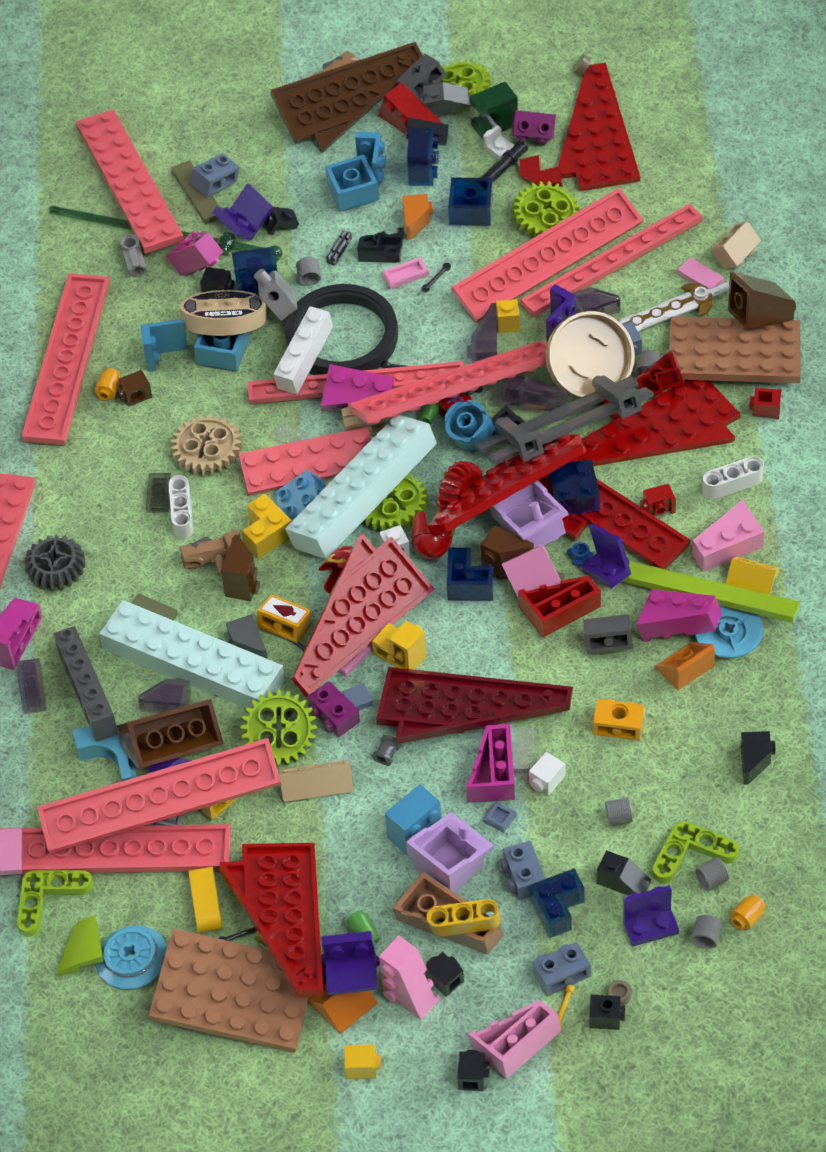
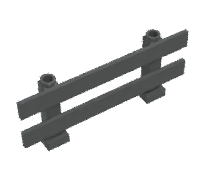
[475,375,654,464]

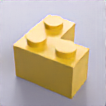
[242,493,292,559]
[372,620,427,670]

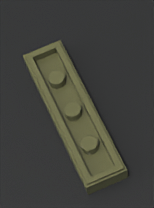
[171,160,220,225]

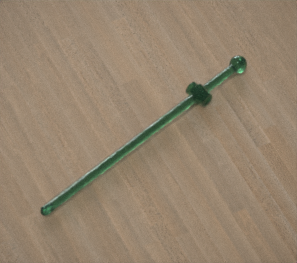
[49,206,282,262]

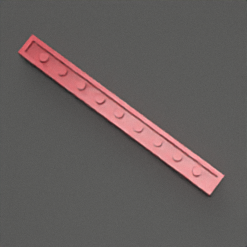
[521,204,703,317]
[248,361,464,404]

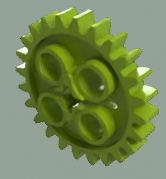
[439,59,492,114]
[512,181,580,238]
[363,473,429,532]
[240,689,317,766]

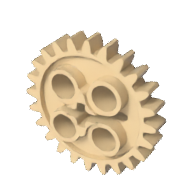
[171,414,242,476]

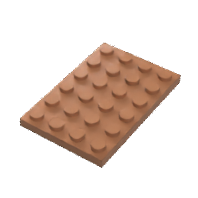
[669,316,801,383]
[148,928,309,1053]

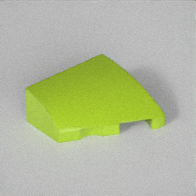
[57,915,104,976]

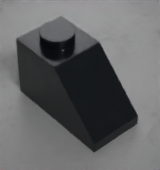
[740,731,776,785]
[597,850,651,895]

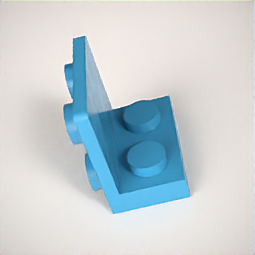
[355,132,386,190]
[140,319,188,372]
[274,469,325,521]

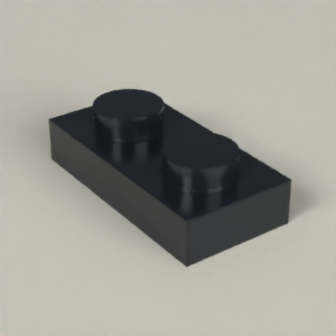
[405,117,449,146]

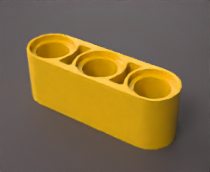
[189,866,223,934]
[427,899,501,937]

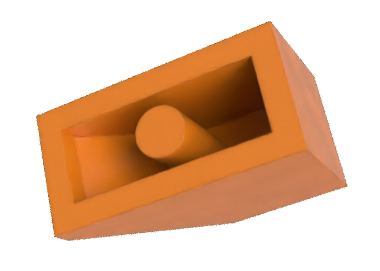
[402,194,433,240]

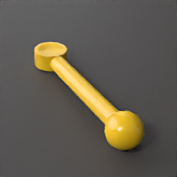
[558,984,575,1028]

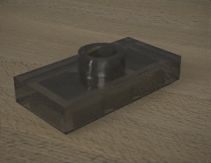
[146,473,172,513]

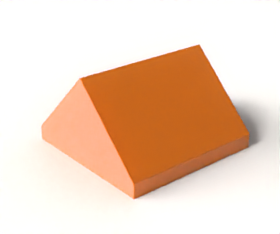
[655,642,715,690]
[308,985,378,1034]

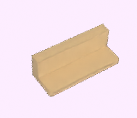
[279,759,354,802]

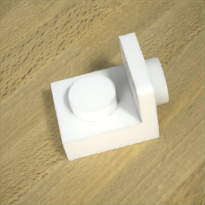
[483,125,514,160]

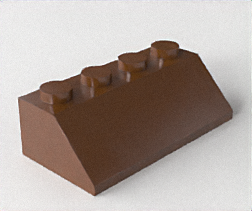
[117,699,224,769]

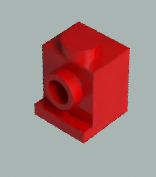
[749,388,782,420]
[640,483,676,515]

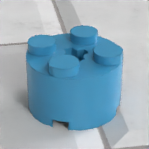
[444,400,495,452]

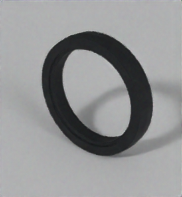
[285,284,398,375]

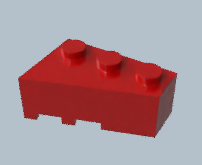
[378,82,442,147]
[518,575,601,637]

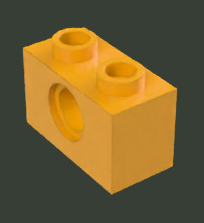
[593,699,644,741]

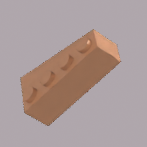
[393,872,503,954]

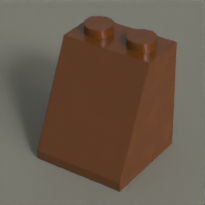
[728,272,796,329]

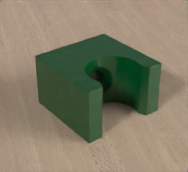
[469,81,518,139]

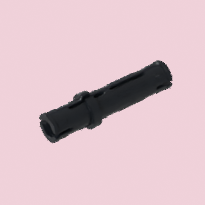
[479,140,528,188]

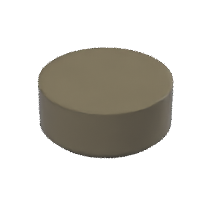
[573,54,590,75]
[607,980,632,1006]

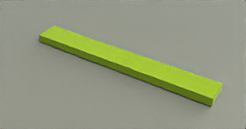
[621,561,800,623]

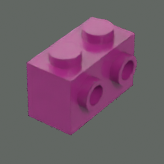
[510,110,556,144]
[307,681,360,738]

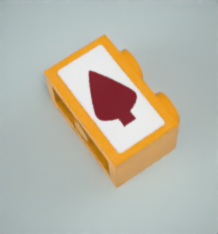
[257,594,311,643]

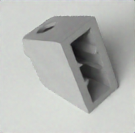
[254,269,297,321]

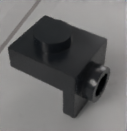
[264,206,299,235]

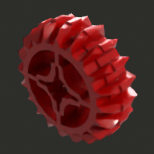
[436,460,483,512]

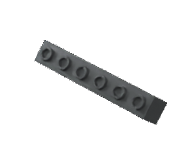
[53,626,118,742]

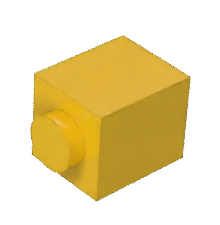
[496,299,520,333]
[345,1044,381,1079]

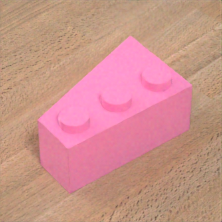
[692,500,764,572]
[379,936,440,1019]
[468,1000,561,1079]

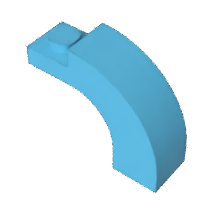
[73,727,137,781]

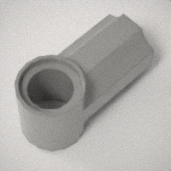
[120,234,147,277]

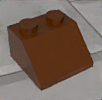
[480,525,534,580]
[221,535,260,602]

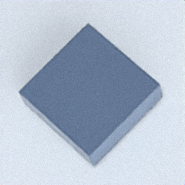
[342,683,373,710]
[483,801,517,833]

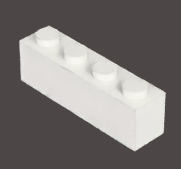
[273,306,333,395]

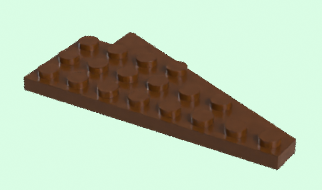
[270,41,423,153]

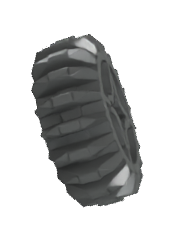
[24,534,86,591]

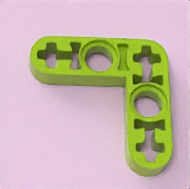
[653,821,740,883]
[17,870,94,937]

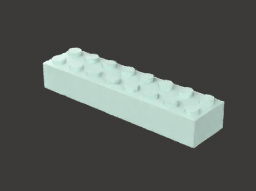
[285,415,437,559]
[99,600,285,715]

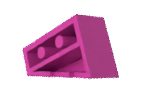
[166,231,223,276]
[321,364,394,412]
[636,589,722,642]
[0,597,42,670]
[466,724,515,802]

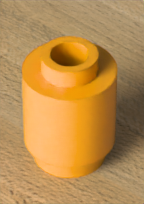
[94,368,121,401]
[730,894,765,931]

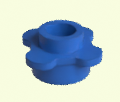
[567,542,594,566]

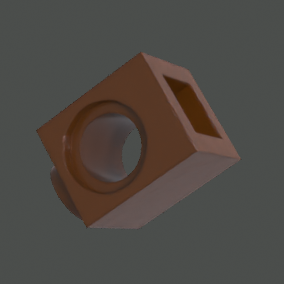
[117,370,152,407]

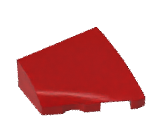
[636,350,685,397]

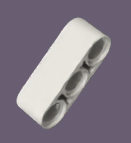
[702,456,764,499]
[169,475,194,539]

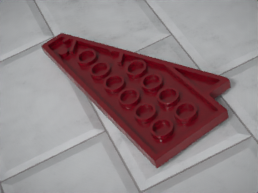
[376,667,573,744]

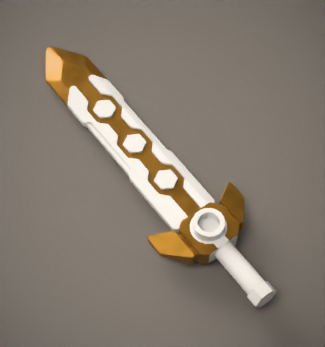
[618,281,729,332]

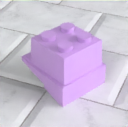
[490,480,569,548]
[406,812,494,893]

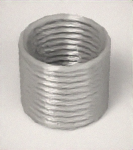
[296,256,321,286]
[635,350,661,376]
[605,797,633,826]
[696,857,730,891]
[691,915,723,949]

